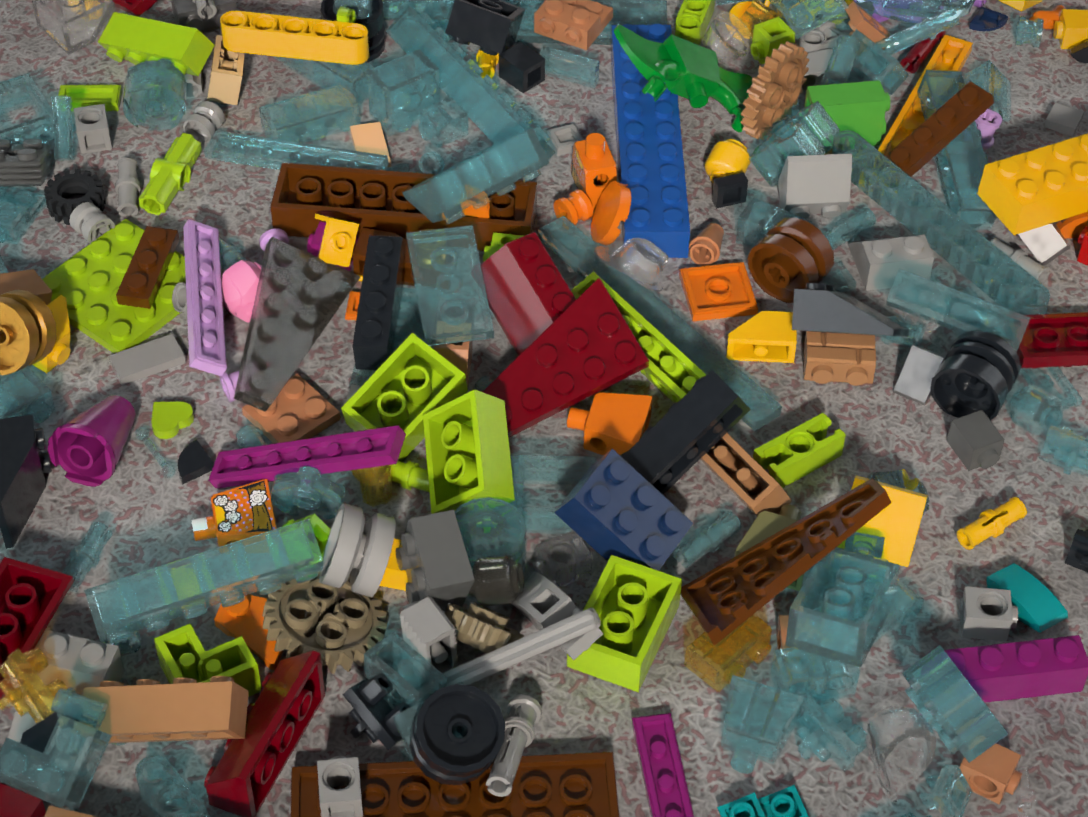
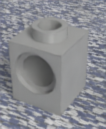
[73,104,112,154]
[960,586,1018,641]
[317,756,363,817]

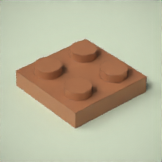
[242,373,341,444]

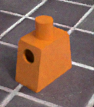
[567,392,653,455]

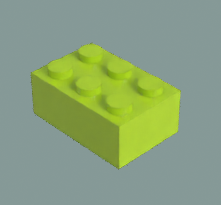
[341,333,468,462]
[423,389,515,523]
[567,555,682,693]

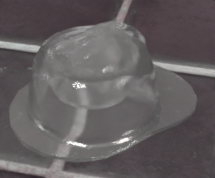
[703,11,752,65]
[594,237,668,292]

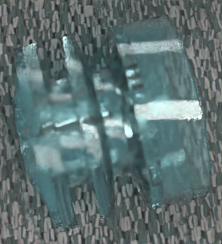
[455,497,526,596]

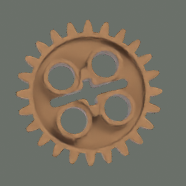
[741,41,809,140]

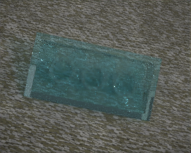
[402,128,550,224]

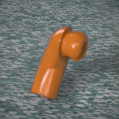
[1028,5,1066,31]

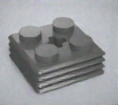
[0,139,53,187]

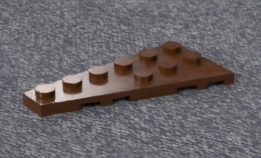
[680,478,892,646]

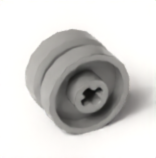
[319,503,396,597]

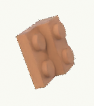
[534,0,613,50]

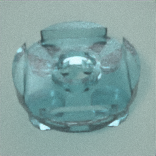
[271,466,346,520]

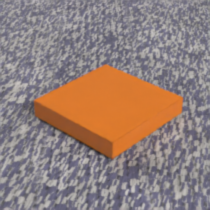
[679,262,758,321]

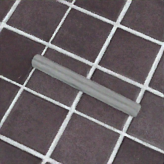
[431,608,601,692]

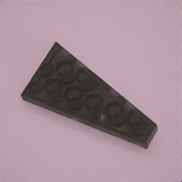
[233,237,361,412]

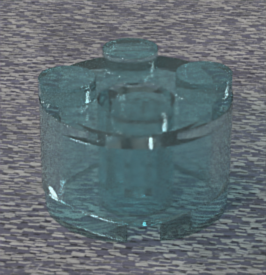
[123,58,187,131]

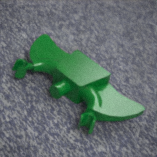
[614,25,753,132]

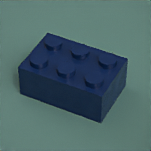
[554,449,693,571]

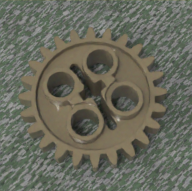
[262,568,387,674]

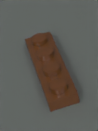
[879,81,994,184]

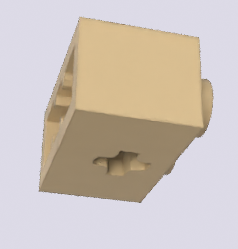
[207,35,245,105]

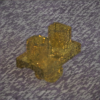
[0,648,71,724]

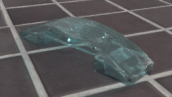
[854,0,975,24]

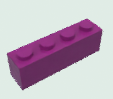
[923,635,1088,709]

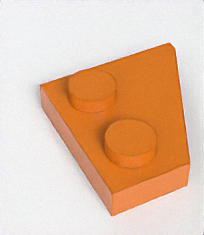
[214,590,284,670]

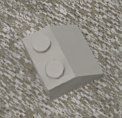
[778,153,852,219]
[848,234,934,291]

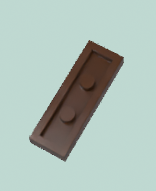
[116,226,180,309]

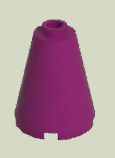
[47,395,136,487]

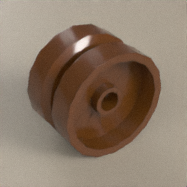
[748,217,834,303]

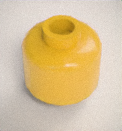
[704,139,751,183]

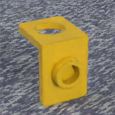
[315,213,359,267]

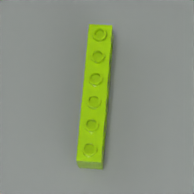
[571,271,706,403]

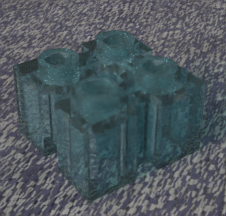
[749,101,840,187]
[902,645,1008,763]

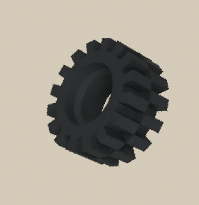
[44,169,106,225]

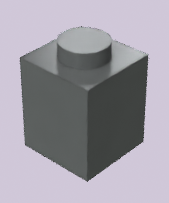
[947,410,1005,471]

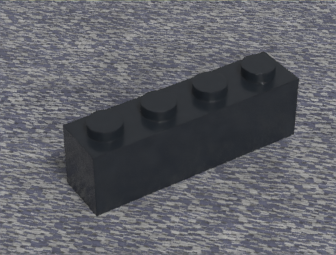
[352,235,405,371]
[620,370,751,495]

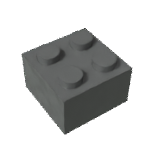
[396,510,475,611]

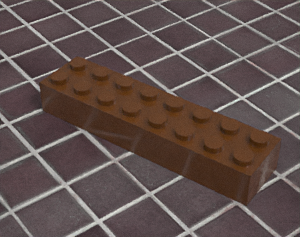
[270,163,537,251]

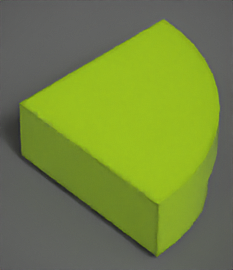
[336,6,356,23]

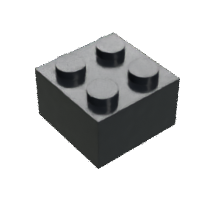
[445,0,525,55]

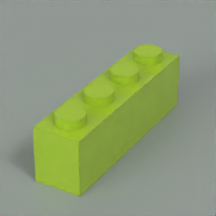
[98,12,215,76]

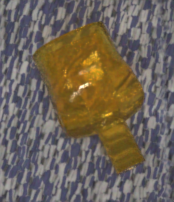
[740,0,781,34]

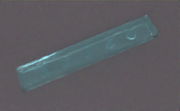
[204,131,389,170]

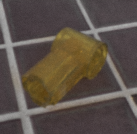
[351,464,393,507]

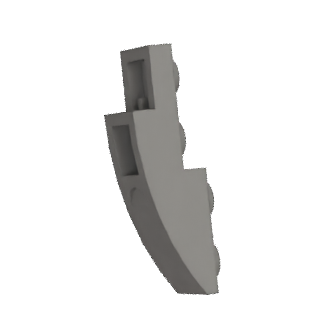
[506,572,603,660]

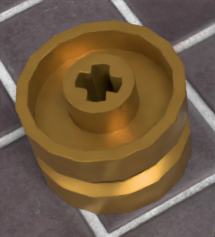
[0,290,56,376]

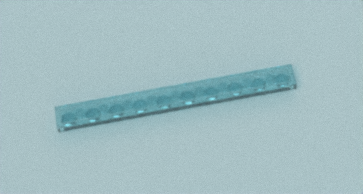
[538,216,782,431]

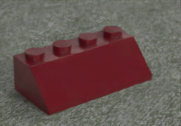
[471,232,576,356]
[0,557,74,703]
[204,650,325,817]

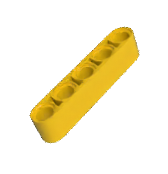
[220,11,369,65]

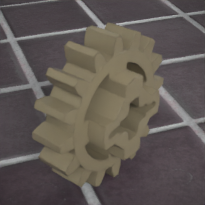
[444,602,524,653]

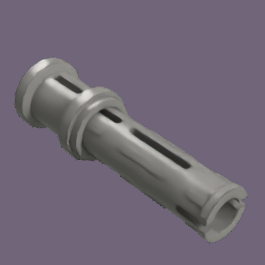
[486,695,542,797]

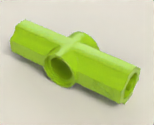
[139,133,202,215]

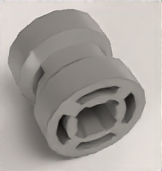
[183,101,225,144]
[69,202,115,244]

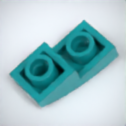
[986,563,1068,633]
[717,785,809,817]

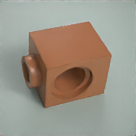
[955,734,1023,805]

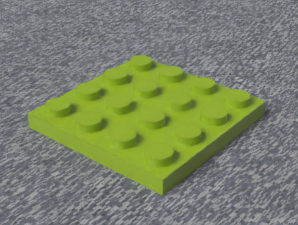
[42,218,186,354]

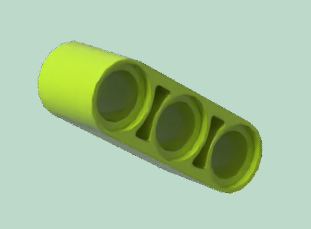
[675,0,715,45]

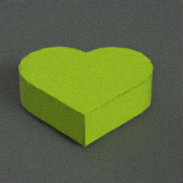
[151,401,194,439]

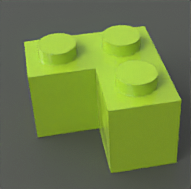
[154,623,261,697]

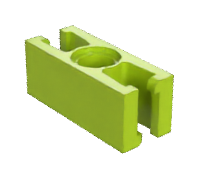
[753,413,846,488]

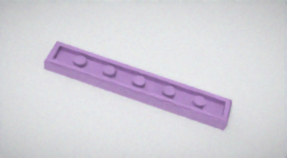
[183,219,227,376]

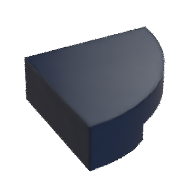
[969,7,1008,31]

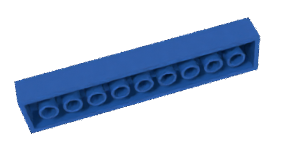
[611,24,690,258]

